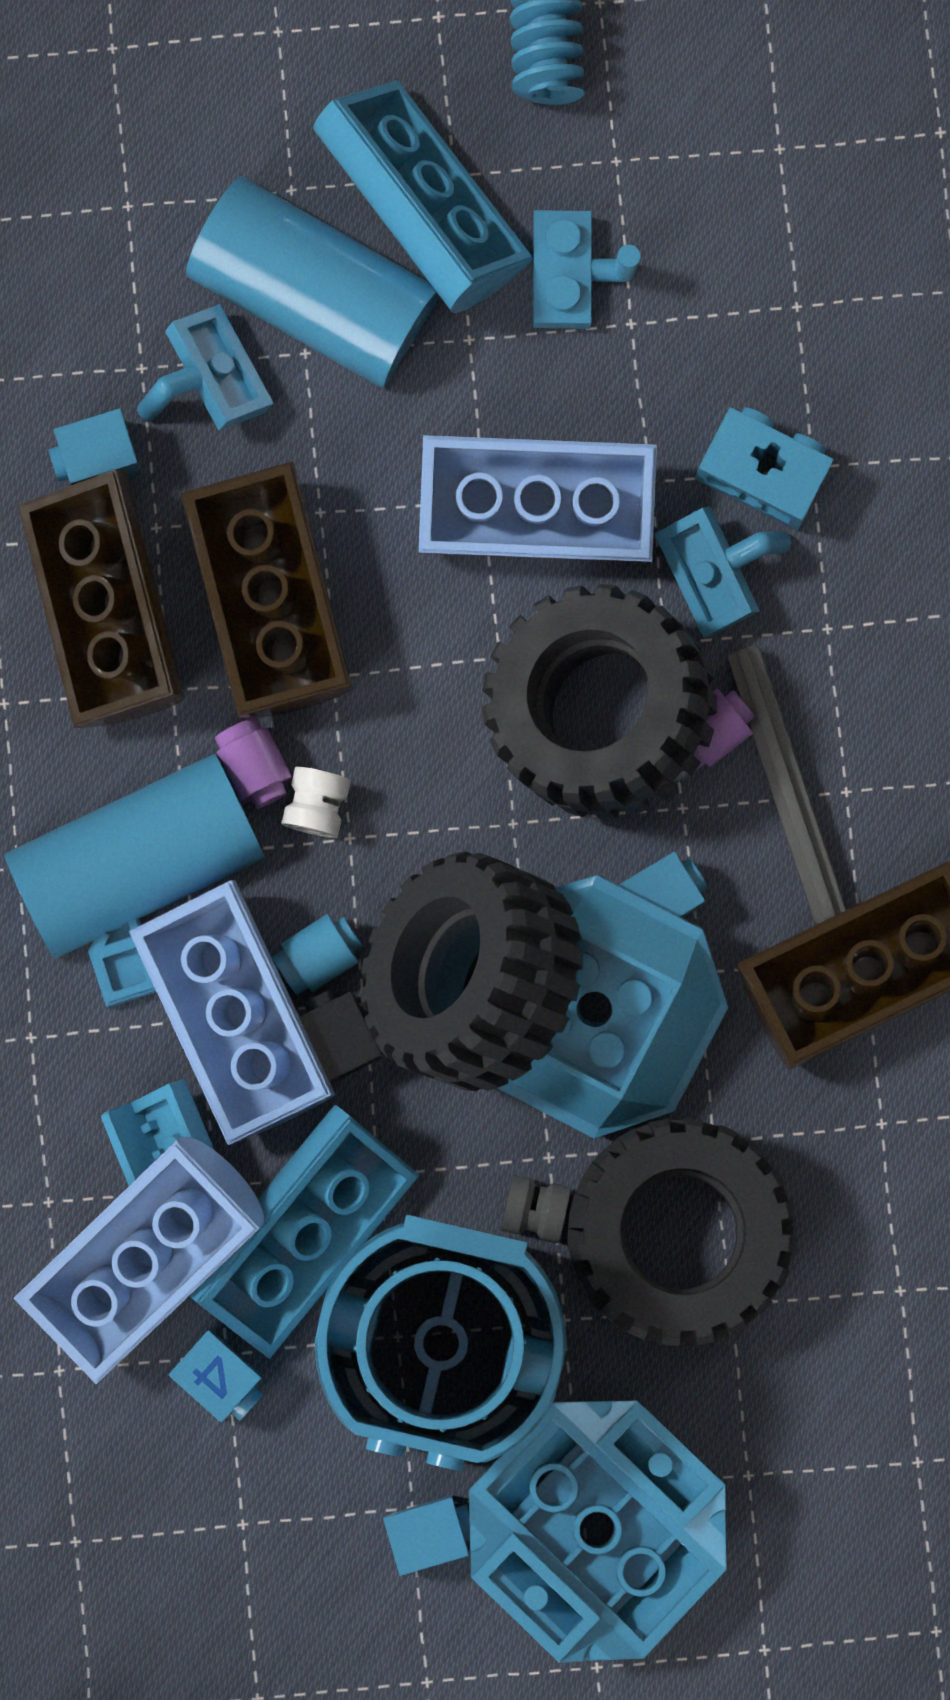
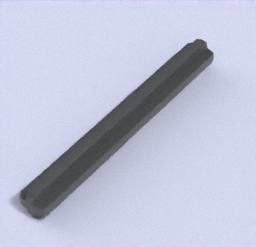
[728,646,847,924]

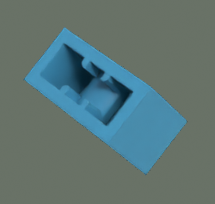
[695,407,834,531]

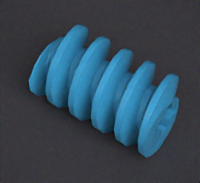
[510,0,585,105]

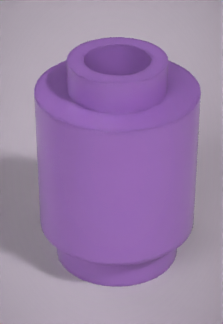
[694,688,755,772]
[215,718,293,809]

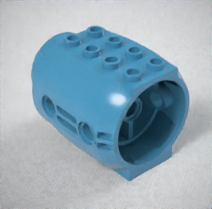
[315,1215,567,1471]

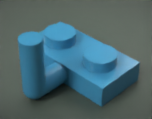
[533,210,641,329]
[137,304,274,431]
[655,507,791,638]

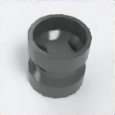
[501,1174,571,1244]

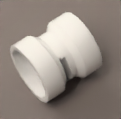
[282,767,351,838]

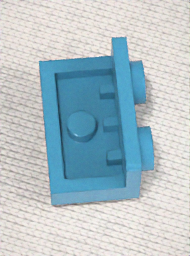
[101,1079,214,1186]

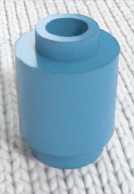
[272,913,363,996]

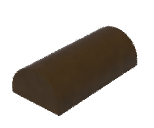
[181,461,352,719]
[18,469,185,728]
[737,861,950,1070]

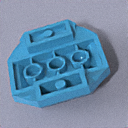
[498,874,729,1138]
[469,1400,726,1663]

